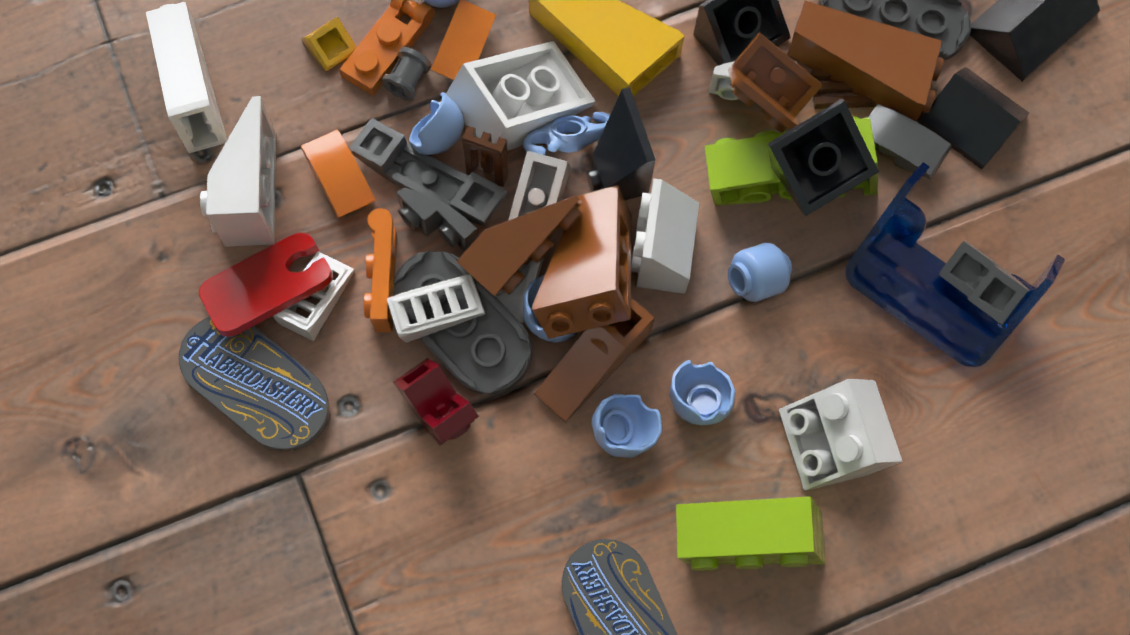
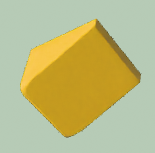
[301,16,357,71]

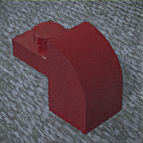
[393,358,479,445]

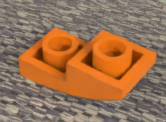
[430,0,496,81]
[300,129,376,219]

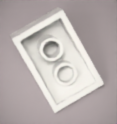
[446,41,596,151]
[200,96,276,247]

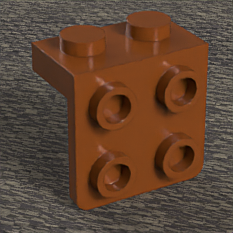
[728,32,823,133]

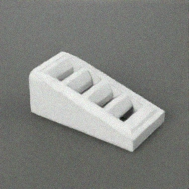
[273,252,355,342]
[387,274,485,343]

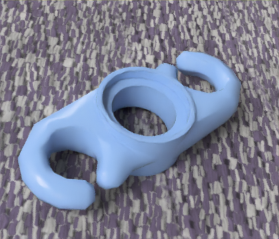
[523,112,610,155]

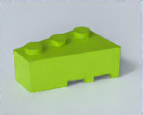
[676,496,825,571]

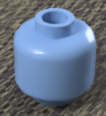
[728,243,792,302]

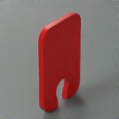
[199,232,333,337]

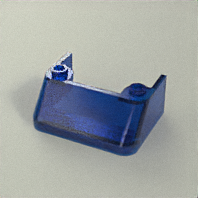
[845,162,1065,367]

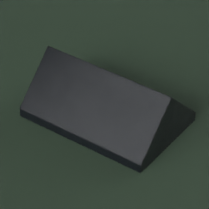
[969,0,1100,82]

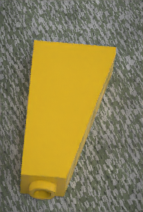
[529,0,685,97]

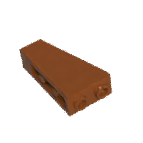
[788,1,944,122]
[532,185,632,339]

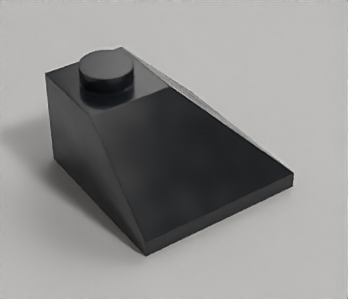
[586,87,656,201]

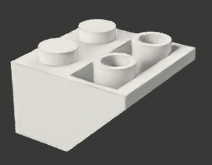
[631,178,699,294]
[779,379,903,490]

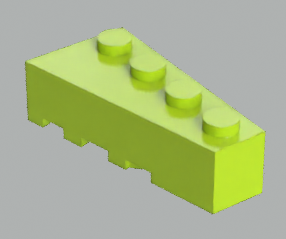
[704,117,878,206]

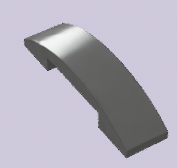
[349,118,507,226]

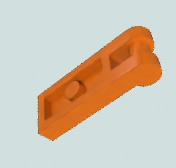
[339,0,435,96]
[364,208,397,332]

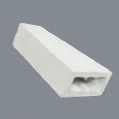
[146,2,227,153]

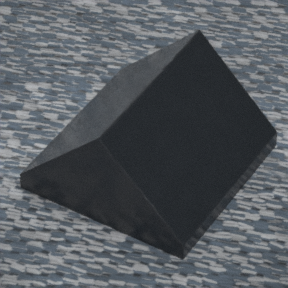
[693,0,791,66]
[918,67,1029,169]
[767,99,879,216]

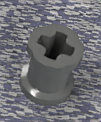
[382,47,432,101]

